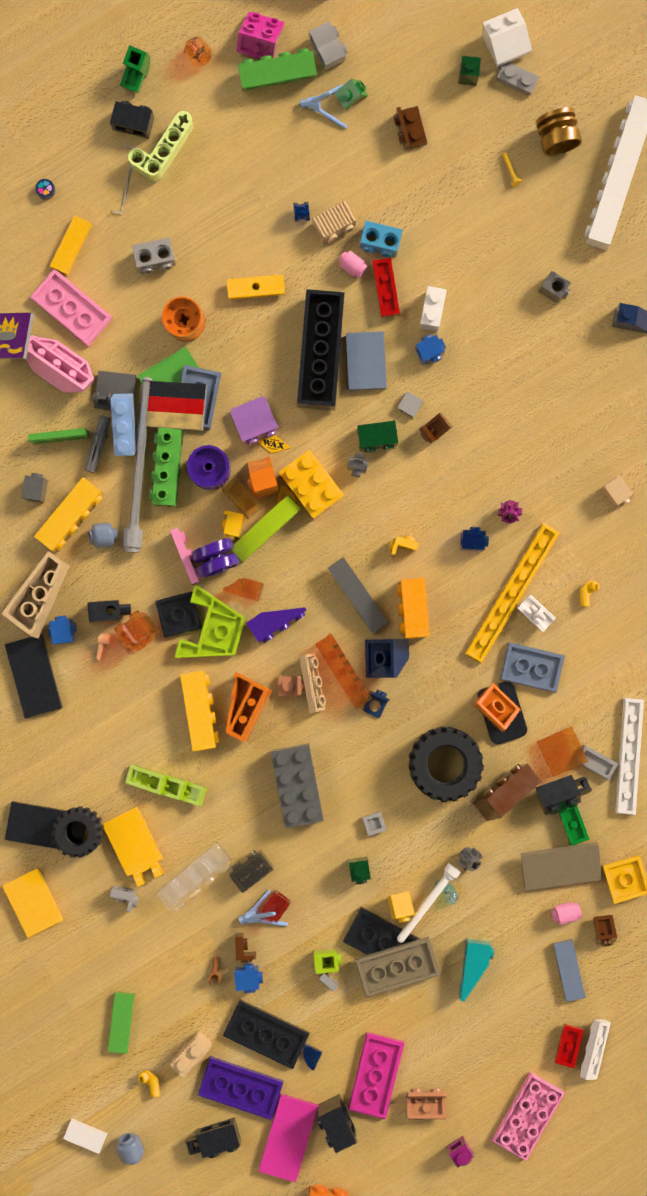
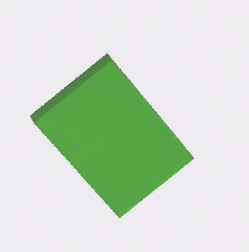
[137,346,199,385]

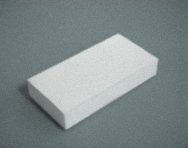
[63,1118,108,1154]

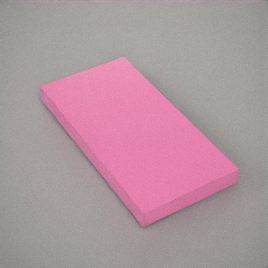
[30,269,113,347]

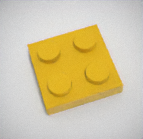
[602,855,647,904]

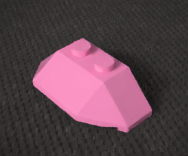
[26,335,94,393]

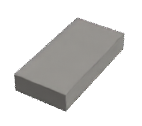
[575,744,618,780]

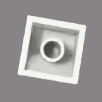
[482,8,532,67]

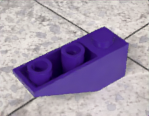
[246,607,307,643]

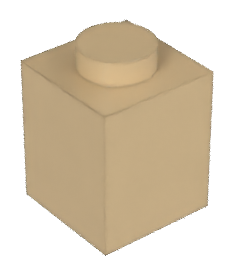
[601,476,633,507]

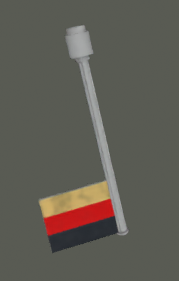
[122,377,207,553]

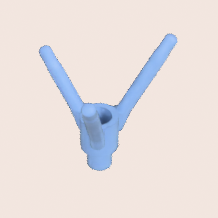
[300,85,347,129]
[239,890,288,926]

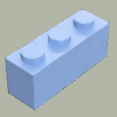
[111,394,137,456]

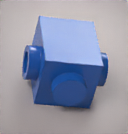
[415,334,446,365]
[47,616,77,644]
[234,963,263,993]

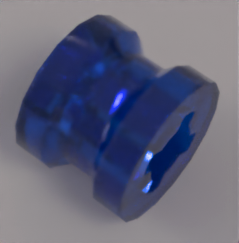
[293,201,310,222]

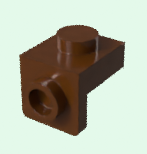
[419,412,452,444]

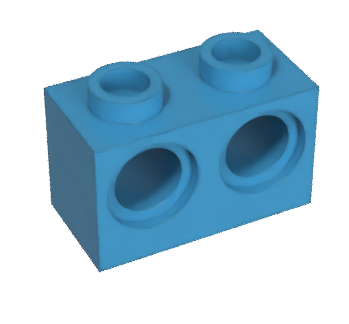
[360,221,403,258]

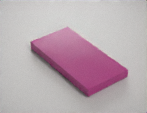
[348,1032,404,1119]
[259,1093,318,1182]

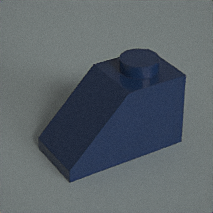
[612,303,647,333]

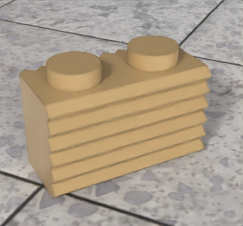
[312,201,356,243]
[170,1031,212,1078]

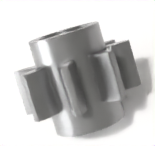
[347,453,369,477]
[457,847,483,871]

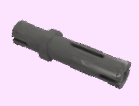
[84,415,111,473]

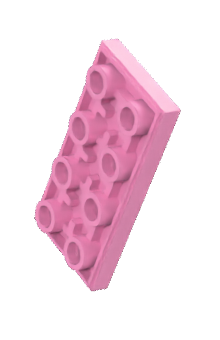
[492,1072,565,1161]

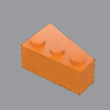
[247,456,279,499]
[226,672,273,742]

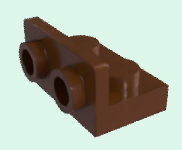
[393,106,427,150]

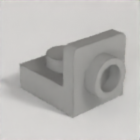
[110,885,139,912]

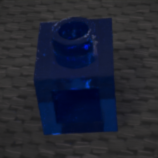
[460,527,489,552]

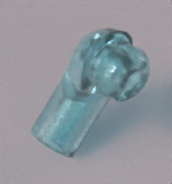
[434,880,458,905]

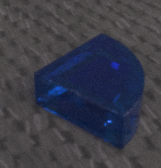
[303,1043,322,1071]

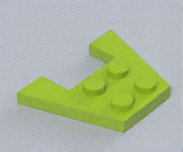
[174,584,246,658]

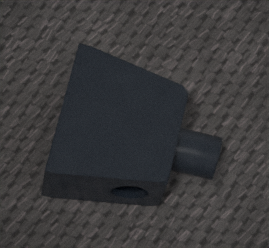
[87,600,131,623]

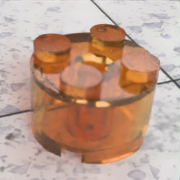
[114,610,160,655]

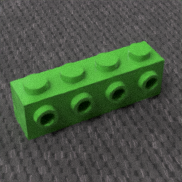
[238,48,317,91]
[149,427,184,508]

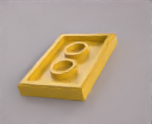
[2,868,63,938]

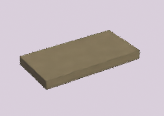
[521,842,602,891]
[355,936,440,998]

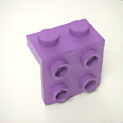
[230,397,279,446]

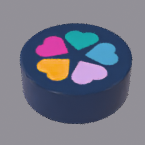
[35,179,55,200]

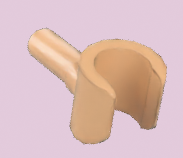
[96,634,110,660]

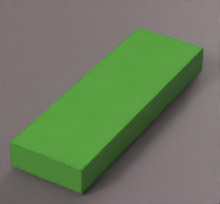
[28,428,89,444]
[108,992,135,1054]

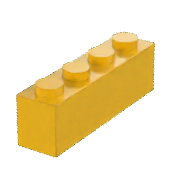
[34,477,104,552]
[180,671,220,751]

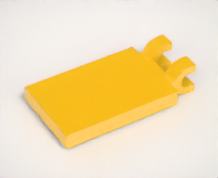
[102,806,164,887]

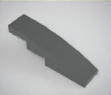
[328,557,388,633]

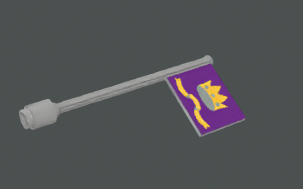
[0,312,34,359]

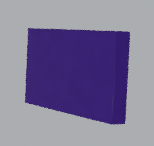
[198,1056,284,1120]

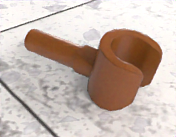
[208,957,221,986]

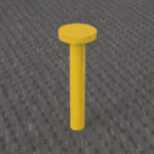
[502,152,522,187]

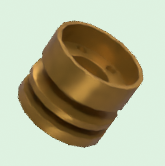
[535,107,582,156]

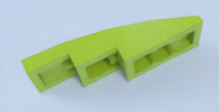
[232,495,302,562]
[125,764,207,806]

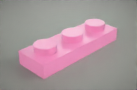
[170,528,200,585]

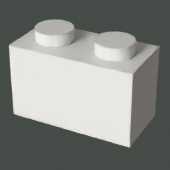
[419,286,447,332]

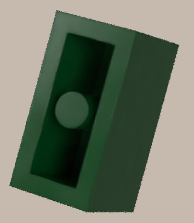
[357,420,398,453]

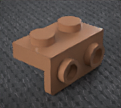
[406,1089,447,1120]

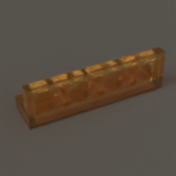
[315,633,372,709]

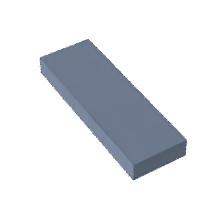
[553,939,585,1002]

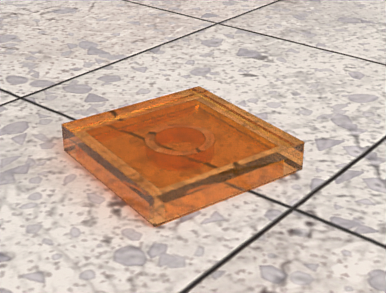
[537,726,588,777]

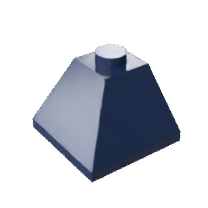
[365,639,409,678]

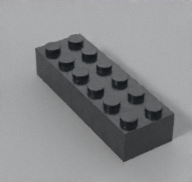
[297,289,345,411]

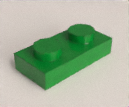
[558,806,590,846]

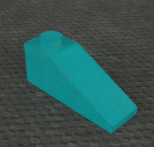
[459,938,494,1002]

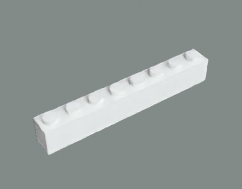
[584,95,647,250]

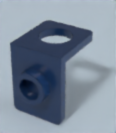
[363,689,390,718]

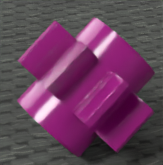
[498,500,522,524]

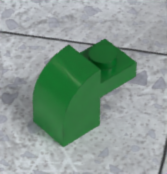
[120,45,151,94]

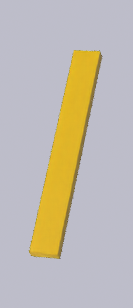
[465,523,560,664]

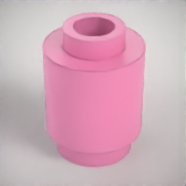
[338,251,367,279]
[551,902,582,926]

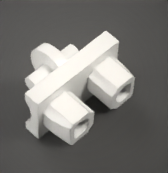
[517,594,556,632]

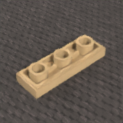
[299,653,326,713]

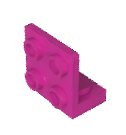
[236,12,284,59]

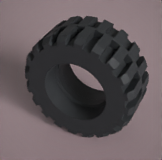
[408,727,484,802]

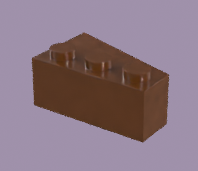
[473,763,542,821]

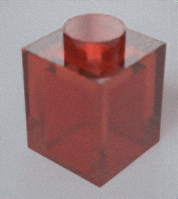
[261,889,291,923]

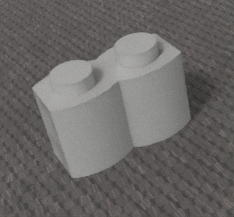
[309,22,347,70]

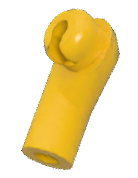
[579,580,599,607]

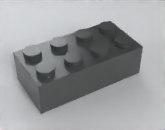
[271,743,324,829]

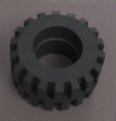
[52,806,104,858]

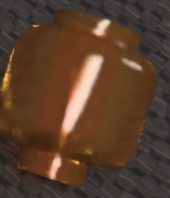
[184,37,212,67]

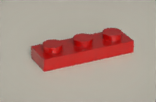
[372,258,400,318]

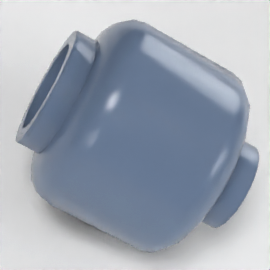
[88,523,118,549]
[116,1133,145,1165]

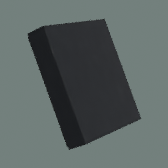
[155,591,202,638]

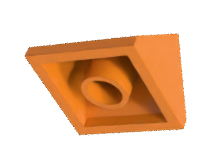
[472,683,521,732]

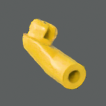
[138,1070,160,1097]

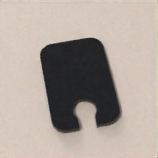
[477,682,527,744]

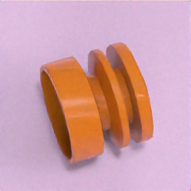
[162,296,206,342]

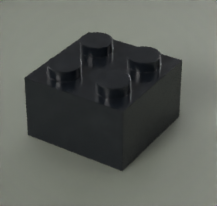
[317,1094,357,1153]

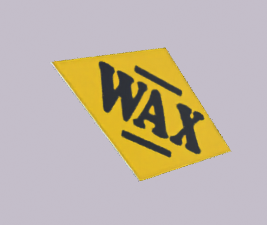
[258,435,291,453]

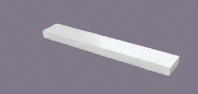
[615,698,644,815]

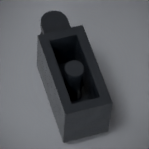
[535,775,592,815]
[185,1117,241,1158]

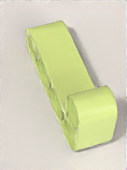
[128,111,193,182]

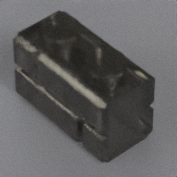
[229,849,274,893]

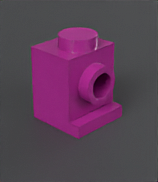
[447,1136,474,1168]

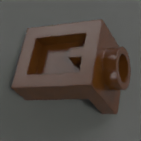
[593,915,617,947]
[235,933,256,963]

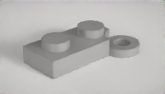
[496,61,539,96]

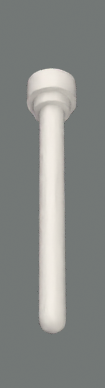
[397,863,461,943]

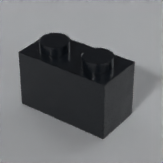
[110,101,155,139]

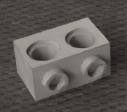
[132,238,176,274]

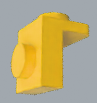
[388,536,419,557]

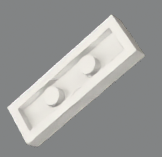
[580,1019,611,1080]

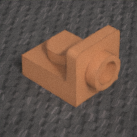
[278,676,305,696]

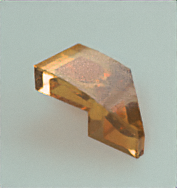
[222,578,264,602]

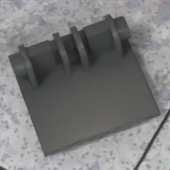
[93,370,136,410]

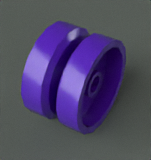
[187,445,231,490]
[191,538,240,578]

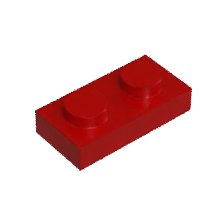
[554,1023,584,1068]

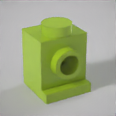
[314,949,342,974]

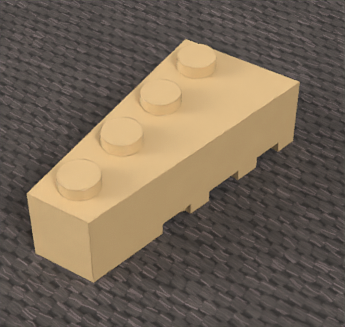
[1,552,70,639]

